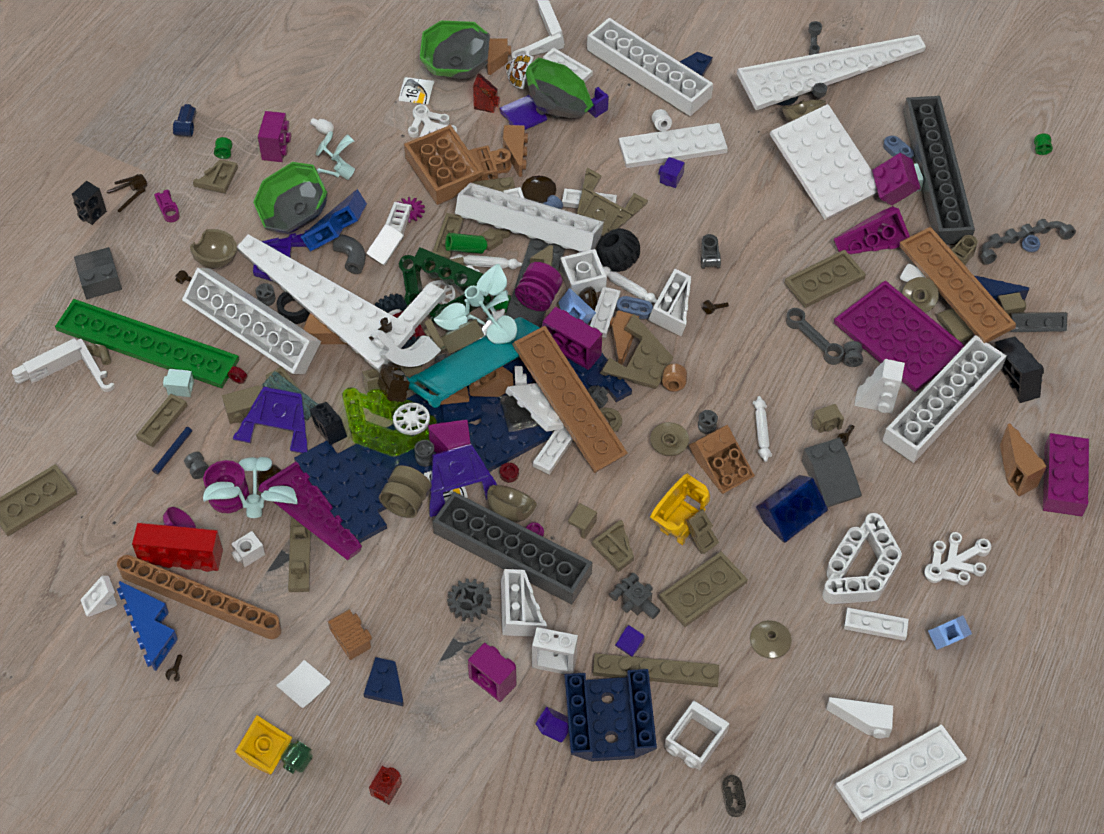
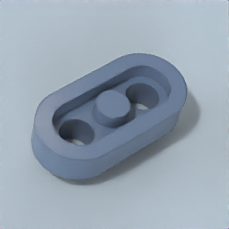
[883,136,914,159]
[616,296,653,319]

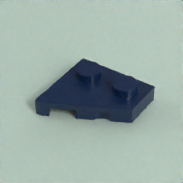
[443,397,482,423]
[364,657,404,706]

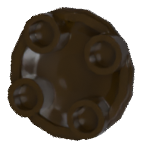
[521,175,557,203]

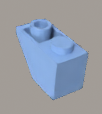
[558,289,596,324]
[928,615,972,649]

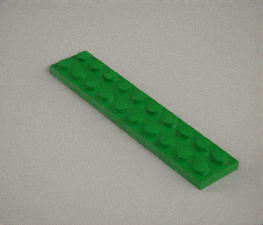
[55,299,239,388]

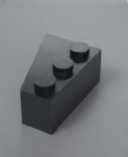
[994,336,1044,403]

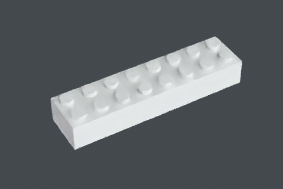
[587,18,713,116]
[455,183,604,253]
[182,267,321,374]
[883,335,1006,463]

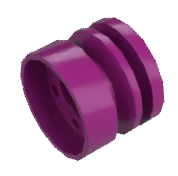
[515,262,563,311]
[203,460,250,513]

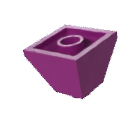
[428,420,471,453]

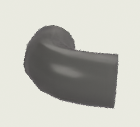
[333,234,366,274]

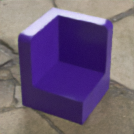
[588,87,609,118]
[535,706,569,742]

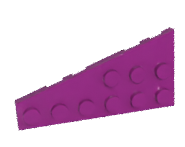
[258,462,362,560]

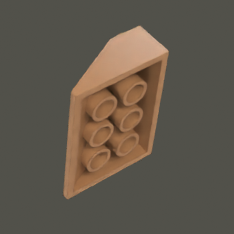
[404,125,483,205]

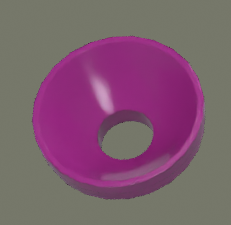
[163,507,196,528]

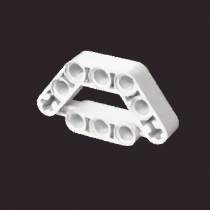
[822,513,902,604]

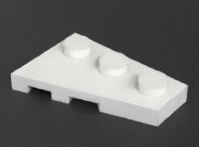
[505,383,564,432]

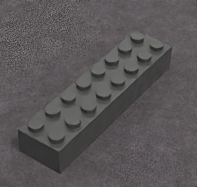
[433,492,593,605]

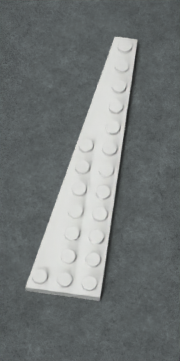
[737,35,926,110]
[237,234,415,373]

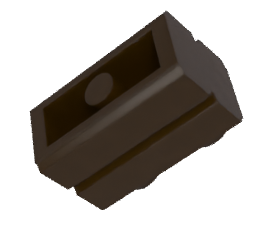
[377,363,410,402]

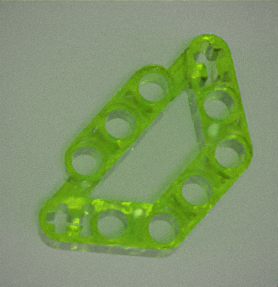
[342,387,437,457]

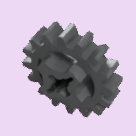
[447,578,492,622]

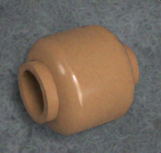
[662,364,687,391]

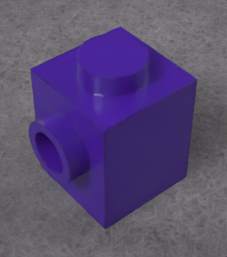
[658,157,685,188]

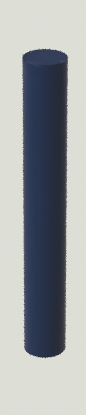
[152,427,192,475]

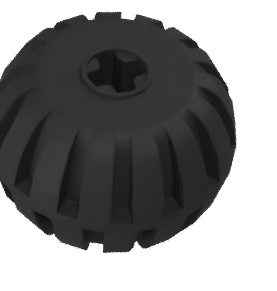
[596,228,640,272]

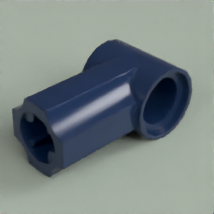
[173,104,196,137]

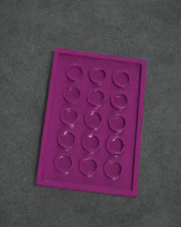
[834,280,965,392]

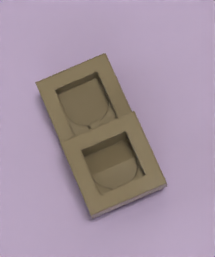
[937,308,973,342]
[441,319,484,354]
[687,509,719,554]

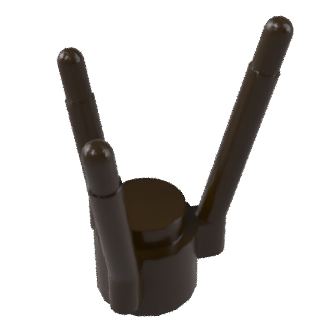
[107,174,147,212]

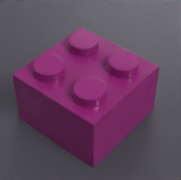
[258,111,291,162]
[872,152,920,205]
[468,642,517,702]

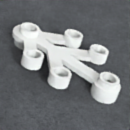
[408,104,457,138]
[924,532,991,585]

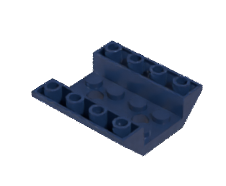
[564,669,657,762]

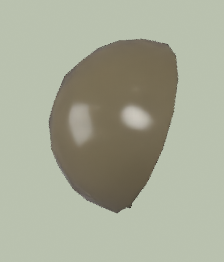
[782,99,826,122]
[190,229,237,269]
[487,485,537,522]

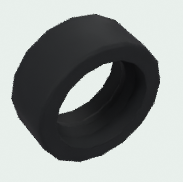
[277,291,310,324]

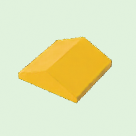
[235,715,292,775]

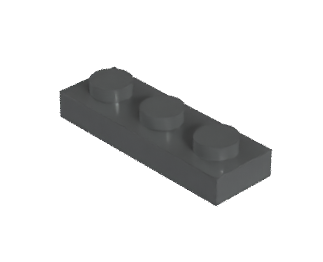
[1010,312,1068,332]

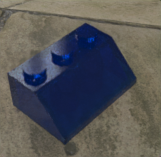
[756,475,828,543]

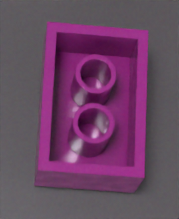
[542,307,603,370]

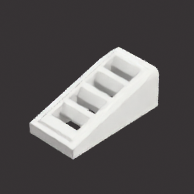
[386,202,412,235]

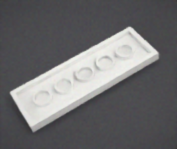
[619,123,728,168]
[835,724,967,822]

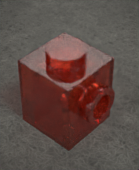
[369,766,402,805]

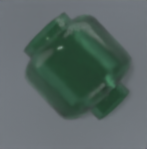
[280,740,313,774]

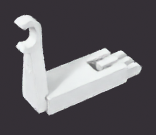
[512,0,565,59]
[12,338,115,392]

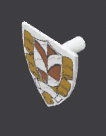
[505,54,534,89]

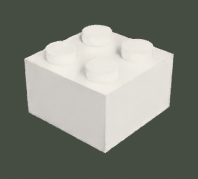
[560,249,607,295]

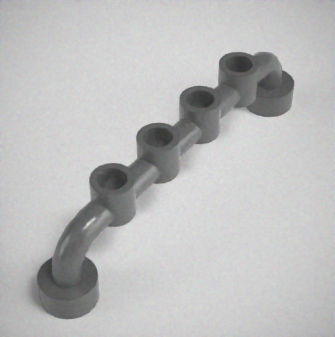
[808,21,827,99]
[981,219,1076,265]

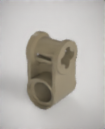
[951,235,978,265]

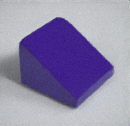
[616,625,645,657]

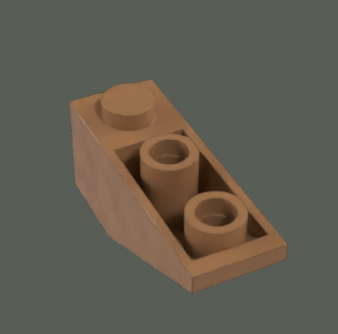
[503,125,528,177]

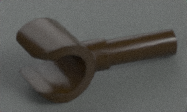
[175,270,192,284]
[702,300,729,315]
[369,317,392,341]
[837,425,855,446]
[165,655,183,682]

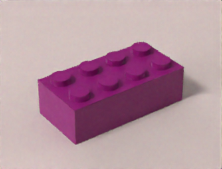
[1043,433,1089,517]

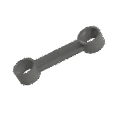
[786,308,844,365]

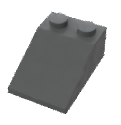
[74,247,122,300]
[801,438,862,508]

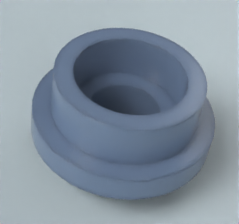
[1022,235,1040,252]

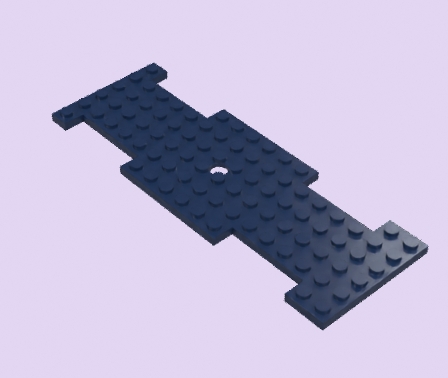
[294,353,632,543]

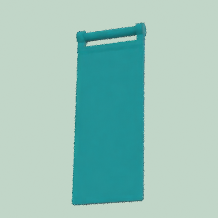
[407,317,540,408]

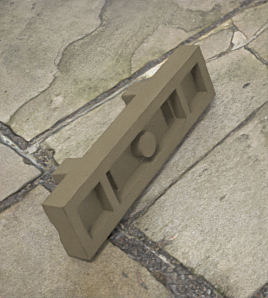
[288,518,311,592]

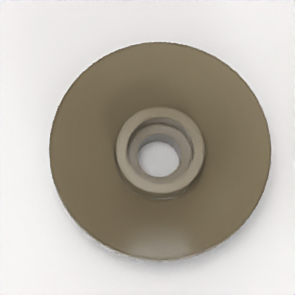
[902,277,939,313]
[650,422,689,456]
[750,621,792,659]

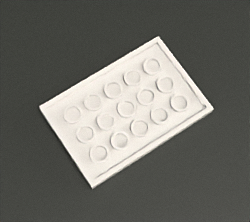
[770,104,878,220]

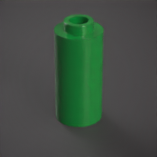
[445,233,487,254]

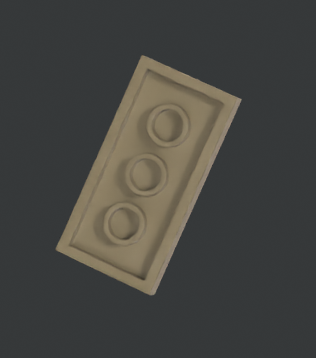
[784,250,866,308]
[0,464,77,537]
[659,551,748,627]

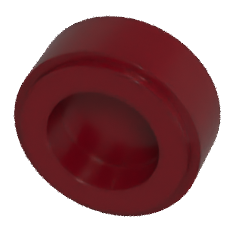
[228,366,248,384]
[500,463,519,483]

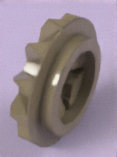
[600,408,622,432]

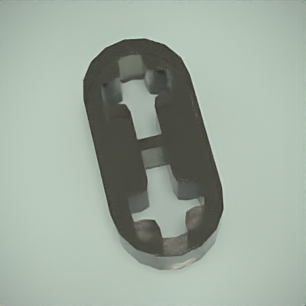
[722,775,746,817]

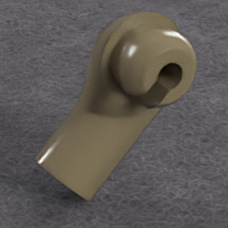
[87,343,111,365]

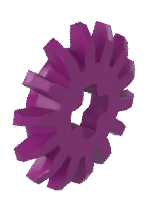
[396,197,425,223]

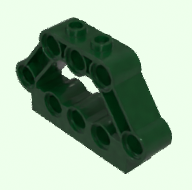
[399,247,491,324]

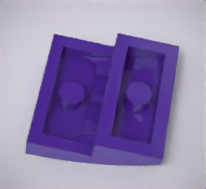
[499,95,547,130]

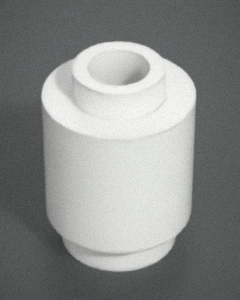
[652,109,672,131]

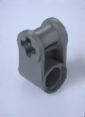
[700,234,721,269]

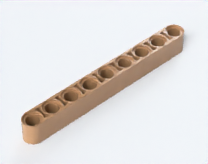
[117,555,281,639]

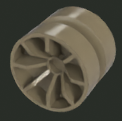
[379,466,432,518]

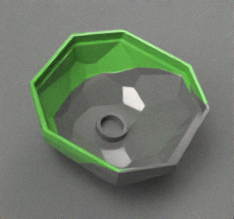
[420,20,490,79]
[526,57,593,119]
[253,162,327,234]

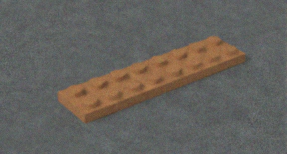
[900,227,1016,343]
[512,326,628,473]

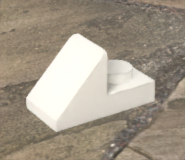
[81,575,117,617]

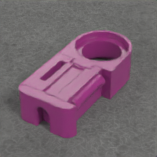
[154,189,180,223]

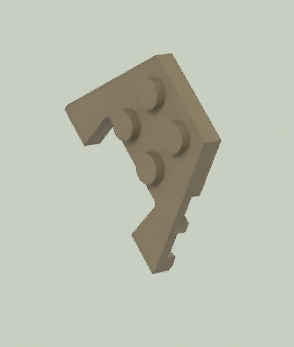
[577,168,648,237]
[600,314,673,389]

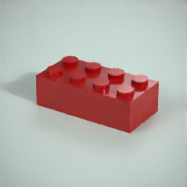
[132,523,223,572]

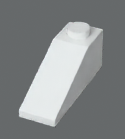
[826,697,893,739]

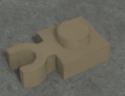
[479,228,511,251]

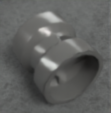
[844,341,863,367]
[415,440,435,467]
[184,452,209,479]

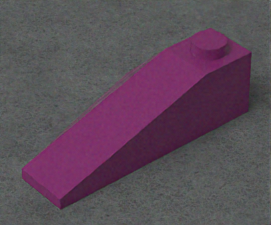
[833,206,910,254]

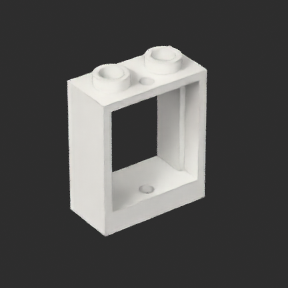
[532,627,578,674]
[664,701,730,771]

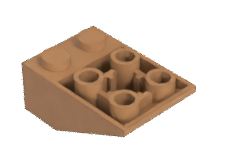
[1000,423,1047,496]
[688,425,755,494]

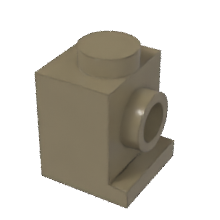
[812,404,844,433]

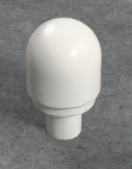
[310,118,334,135]

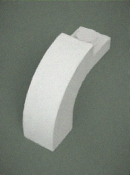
[371,330,441,367]

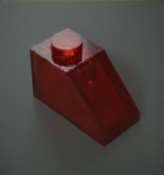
[473,73,500,113]

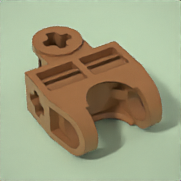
[469,145,512,181]

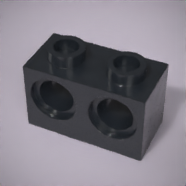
[72,181,107,225]
[309,402,347,445]

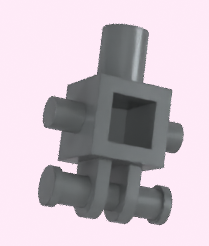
[609,572,660,619]

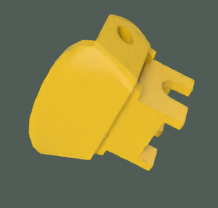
[650,473,710,546]

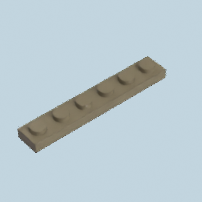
[593,653,719,687]

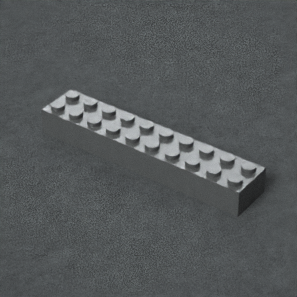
[903,96,975,244]

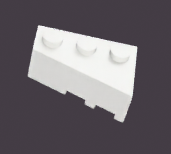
[648,269,691,336]
[854,359,905,413]
[501,569,547,637]

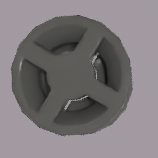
[256,283,276,306]
[698,410,718,434]

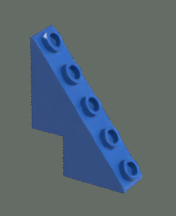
[301,189,367,252]
[117,581,178,671]

